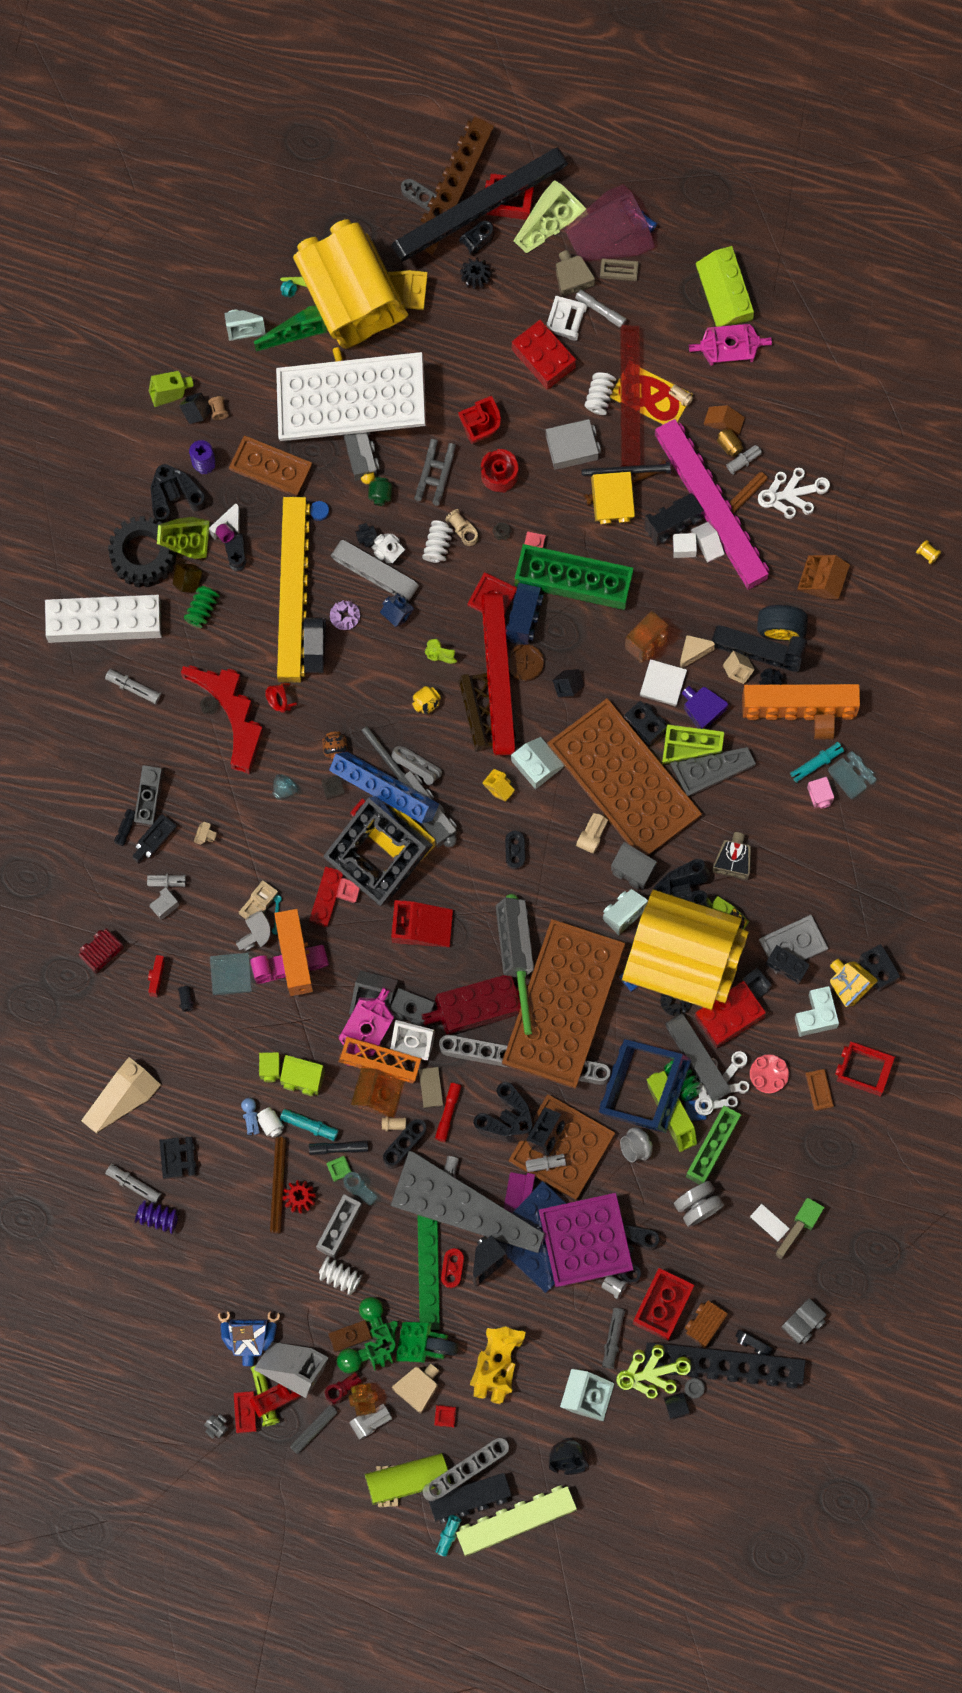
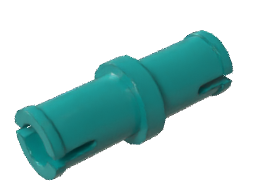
[435,1515,461,1556]

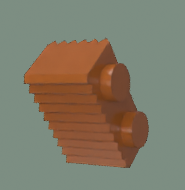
[685,1301,727,1348]

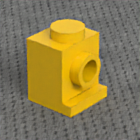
[482,769,514,802]

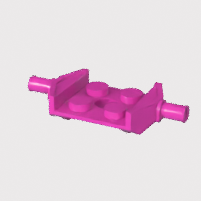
[689,324,772,366]
[339,987,394,1066]

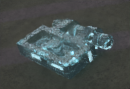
[827,751,877,800]

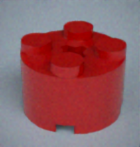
[481,449,518,493]

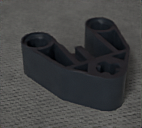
[150,464,206,523]
[304,617,326,673]
[653,859,713,908]
[473,1082,535,1143]
[617,1225,659,1285]

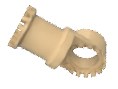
[445,509,478,546]

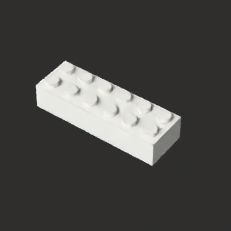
[45,595,161,643]

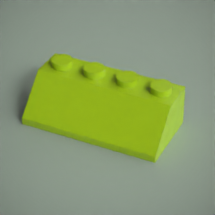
[696,246,754,327]

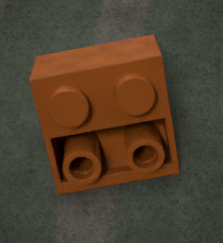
[797,555,850,599]

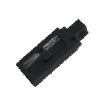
[132,814,177,864]

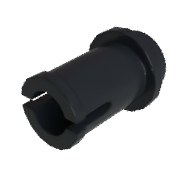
[178,986,195,1012]

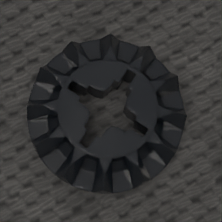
[660,994,691,1016]

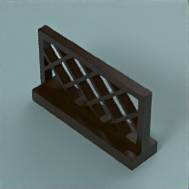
[458,673,521,752]

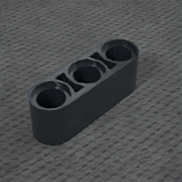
[383,1119,427,1169]

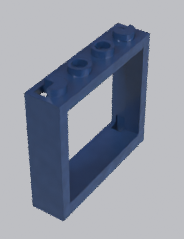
[599,1039,691,1133]

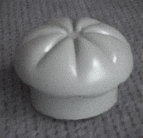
[620,1127,653,1162]

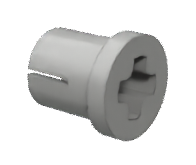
[602,1276,627,1299]

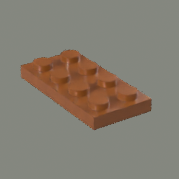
[229,435,313,497]

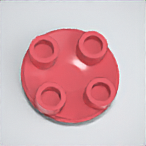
[750,1055,789,1093]

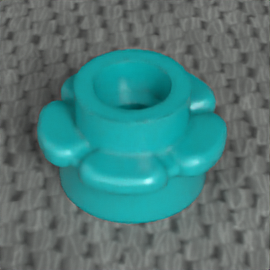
[281,280,297,298]

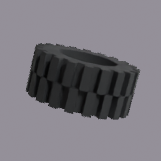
[108,516,176,588]

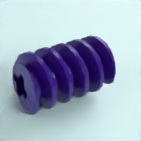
[189,440,215,474]
[135,1200,178,1234]

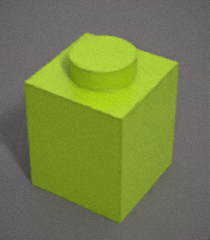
[259,1053,280,1082]

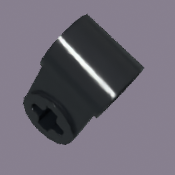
[459,221,494,255]
[225,533,246,572]

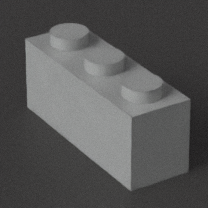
[316,1195,362,1259]

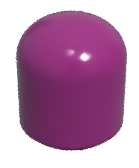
[215,524,234,543]

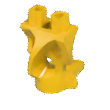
[470,1326,526,1404]

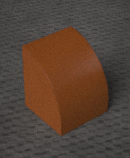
[814,715,835,740]

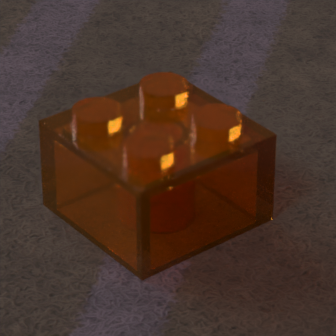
[625,611,669,663]

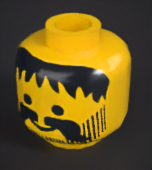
[412,686,441,714]

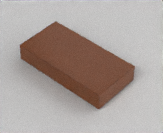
[805,1069,834,1112]

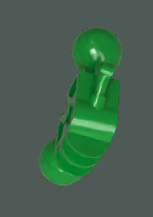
[337,1297,398,1374]

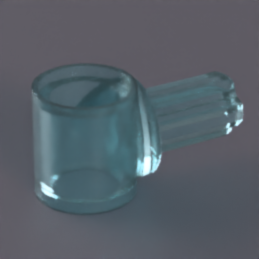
[344,1172,377,1205]

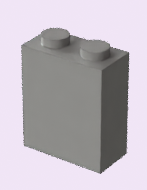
[546,419,601,470]

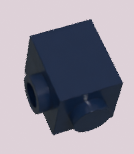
[380,594,414,627]

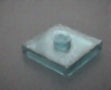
[210,953,252,995]

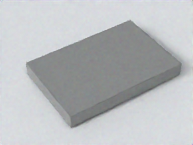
[759,915,828,974]

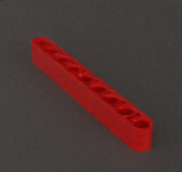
[481,593,515,755]

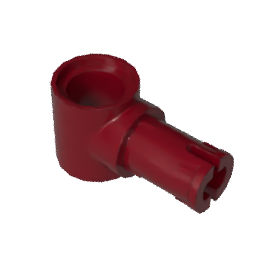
[325,1372,362,1405]

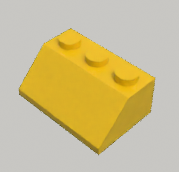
[369,806,436,862]

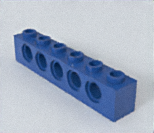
[329,752,439,823]

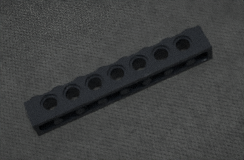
[644,1342,805,1389]

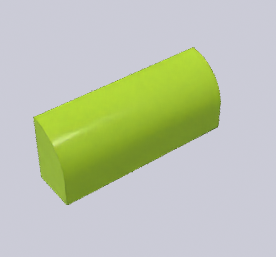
[364,1453,451,1505]

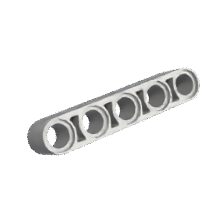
[331,540,419,602]
[423,1438,509,1501]

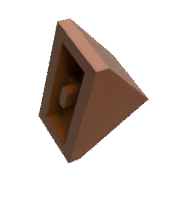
[704,405,745,435]

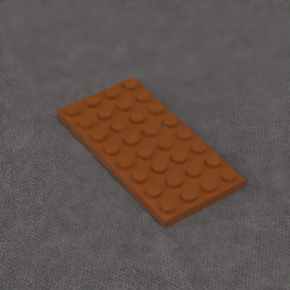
[547,698,702,856]
[502,919,625,1089]

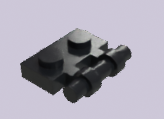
[159,1137,198,1179]

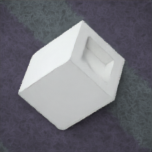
[673,533,697,558]

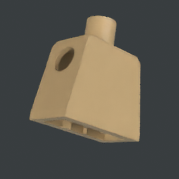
[392,1364,439,1414]

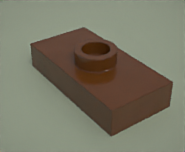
[328,1320,372,1353]

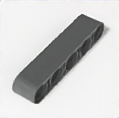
[665,1014,731,1102]

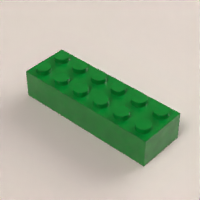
[515,544,634,610]

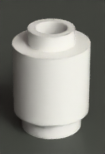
[257,1107,284,1138]

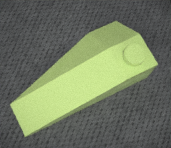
[514,180,586,253]

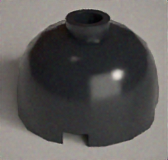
[549,1438,589,1475]

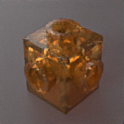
[348,1383,378,1417]

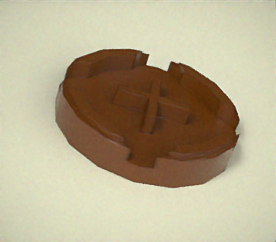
[508,644,544,682]

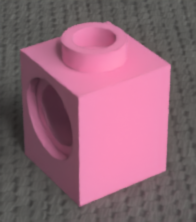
[807,777,834,809]

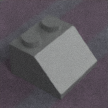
[611,842,657,890]
[349,970,398,1014]

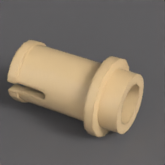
[669,384,693,406]
[382,1116,406,1132]

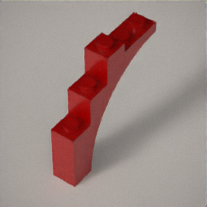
[181,665,263,774]

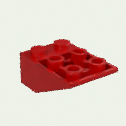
[391,900,453,948]

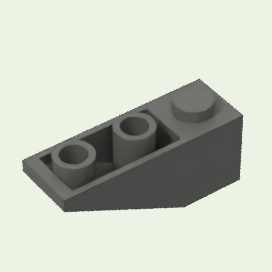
[134,764,165,825]

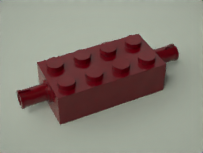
[421,975,529,1035]

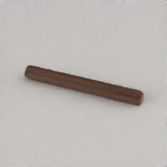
[270,1137,286,1234]

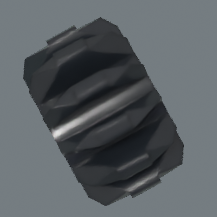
[460,257,491,290]

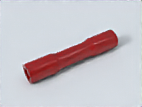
[435,1083,462,1142]

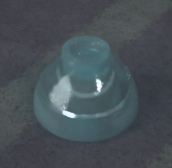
[272,774,298,800]

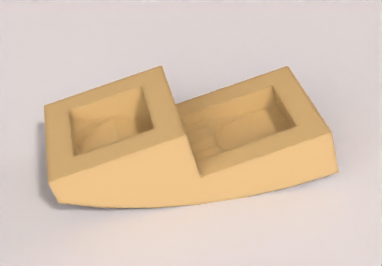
[239,881,278,918]

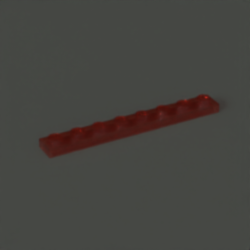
[620,325,640,466]

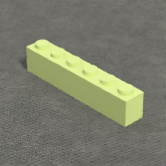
[456,1485,577,1557]

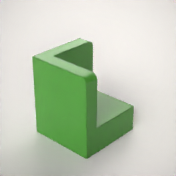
[794,1198,824,1230]

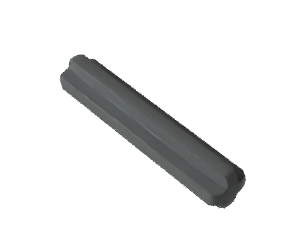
[290,1405,337,1454]

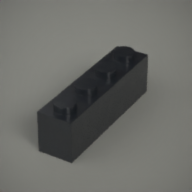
[428,1473,511,1524]

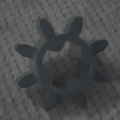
[355,522,377,547]
[759,668,783,685]

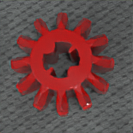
[282,1180,316,1214]

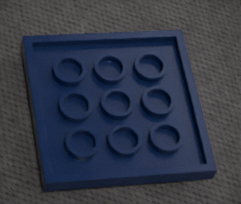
[496,1181,566,1293]

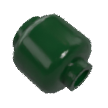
[368,477,393,506]

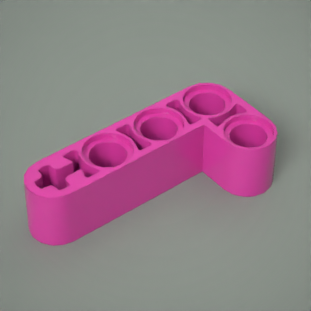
[250,945,329,984]

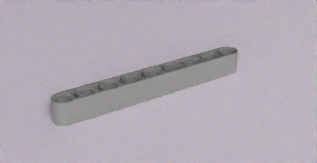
[440,1035,610,1085]

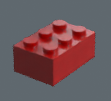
[512,320,576,390]
[695,981,766,1049]
[632,1268,695,1341]

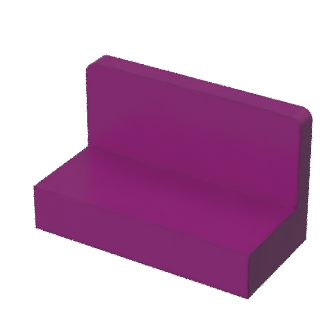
[504,1172,535,1213]

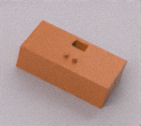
[274,909,313,996]

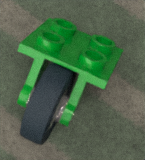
[396,1322,458,1363]

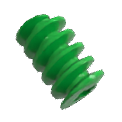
[184,586,220,628]
[664,1060,701,1101]

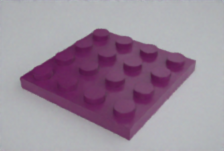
[539,1193,633,1288]

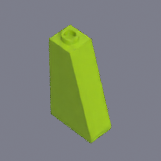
[647,1071,697,1152]

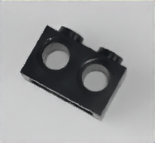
[624,700,667,747]
[859,944,900,992]
[764,945,810,984]
[526,1107,567,1156]

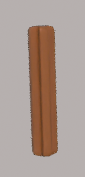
[729,472,768,514]

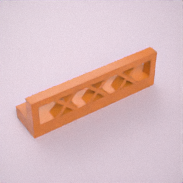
[338,1037,421,1084]

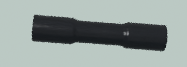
[309,1140,368,1155]

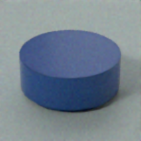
[310,501,329,521]

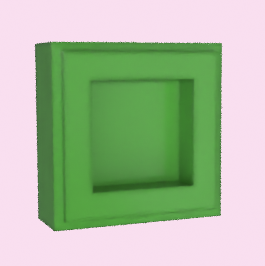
[326,1156,352,1182]

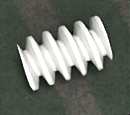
[585,373,616,415]
[422,520,454,563]
[319,1256,363,1295]

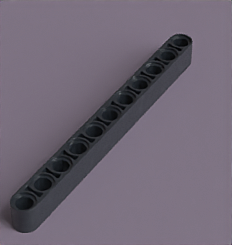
[391,147,569,262]

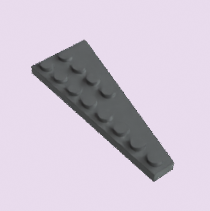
[390,1151,545,1254]

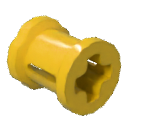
[916,540,941,565]

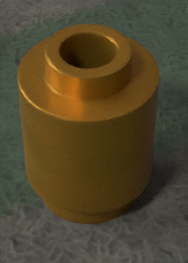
[717,429,744,457]

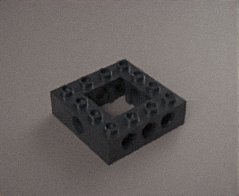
[323,796,433,906]

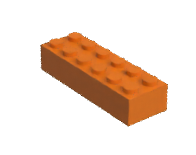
[742,684,860,720]

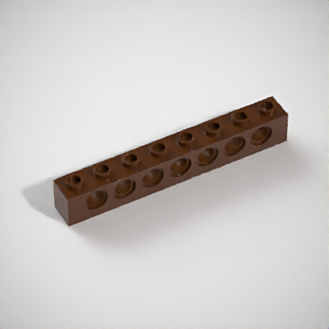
[420,116,494,255]

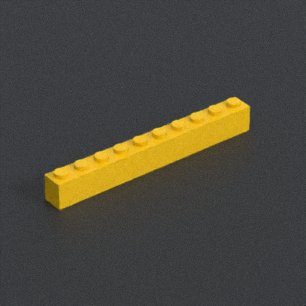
[277,497,310,682]

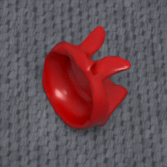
[265,683,297,713]

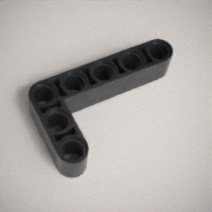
[711,625,807,672]

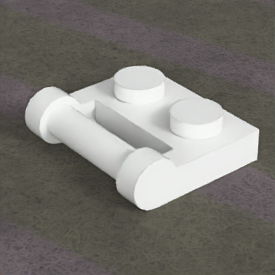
[546,296,588,341]

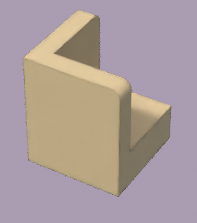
[723,651,754,684]

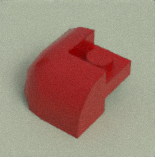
[458,396,501,444]

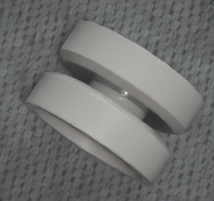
[674,1181,724,1227]

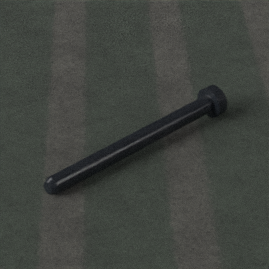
[581,461,672,476]

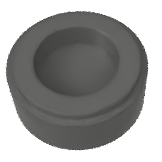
[684,1378,705,1399]

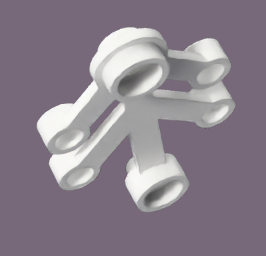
[758,468,830,519]
[694,1051,749,1116]

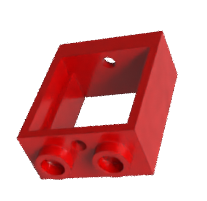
[485,174,534,220]
[835,1041,895,1097]

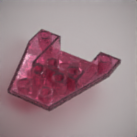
[565,184,655,261]

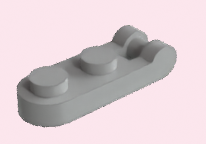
[392,746,442,785]

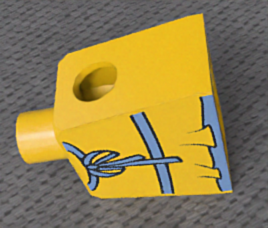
[830,959,878,1007]

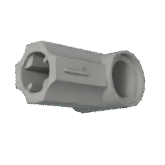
[349,1404,392,1440]

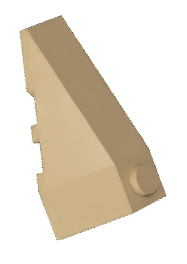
[81,1057,161,1133]

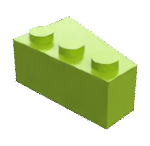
[662,725,724,765]

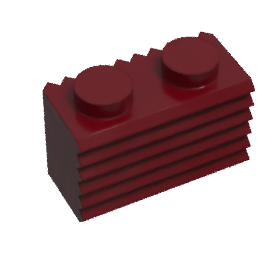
[78,928,124,974]

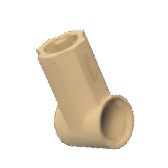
[576,813,608,854]

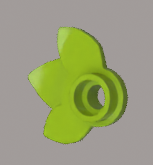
[425,639,457,664]

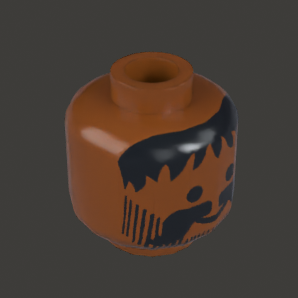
[322,732,348,761]

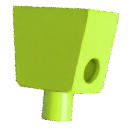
[149,371,193,407]

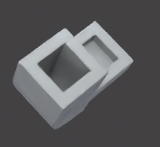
[236,909,270,950]

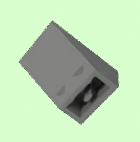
[254,1342,328,1398]

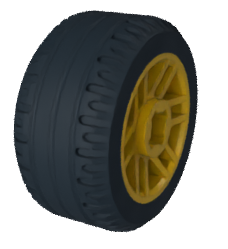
[757,605,808,642]

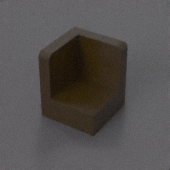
[172,564,202,592]

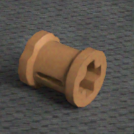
[208,396,228,420]

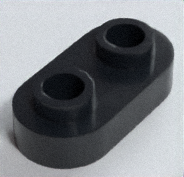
[505,831,525,870]
[735,1329,774,1356]

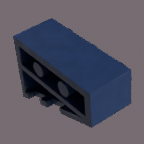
[506,583,543,645]

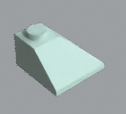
[224,310,266,341]

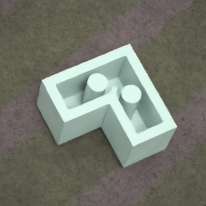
[795,986,839,1037]

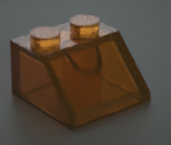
[351,1068,404,1118]

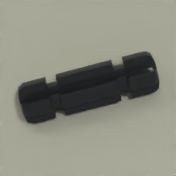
[114,809,135,846]

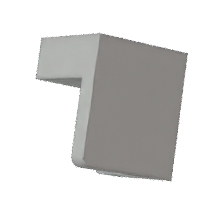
[150,887,179,920]

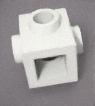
[371,534,405,563]

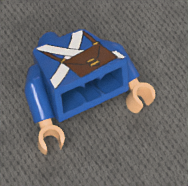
[218,1311,280,1366]

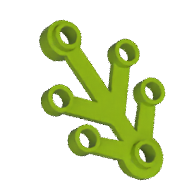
[616,1345,691,1398]

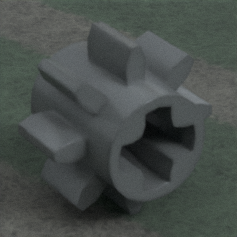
[204,1414,229,1439]

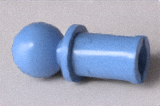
[241,1098,260,1135]

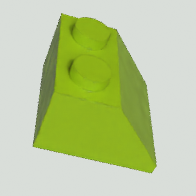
[280,1055,325,1096]

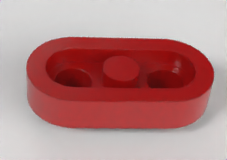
[441,1248,464,1289]

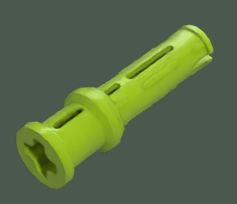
[251,1366,280,1427]

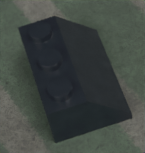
[473,1235,506,1286]

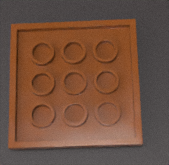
[508,1094,615,1201]

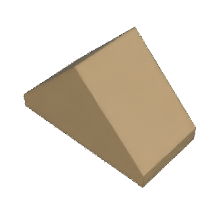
[680,635,715,668]

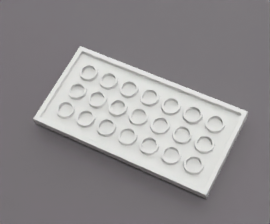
[276,352,426,441]

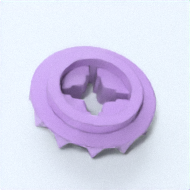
[330,600,360,630]

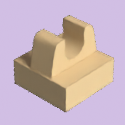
[194,822,217,845]

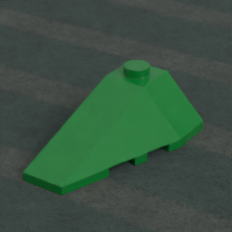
[254,305,327,351]

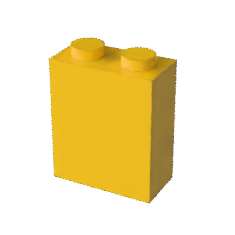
[591,472,635,524]

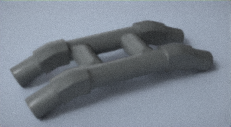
[414,438,456,506]

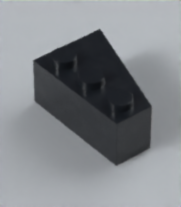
[644,493,704,546]

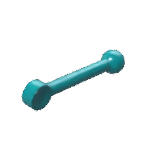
[272,895,282,934]

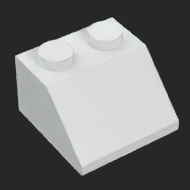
[390,1020,435,1061]

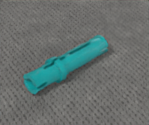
[790,742,844,783]
[280,1109,339,1141]

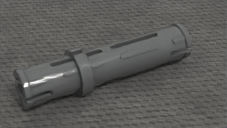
[602,1308,625,1369]

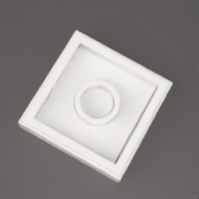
[640,659,687,706]

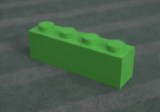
[686,1106,741,1185]

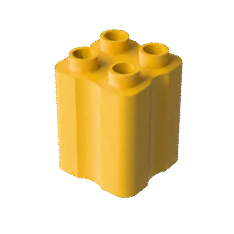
[293,219,408,349]
[622,889,749,1010]

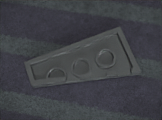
[670,747,756,797]

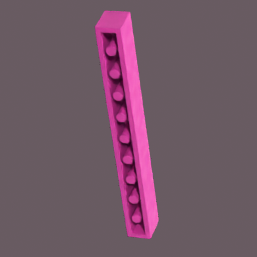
[655,419,769,590]

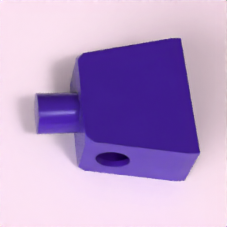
[682,686,728,729]

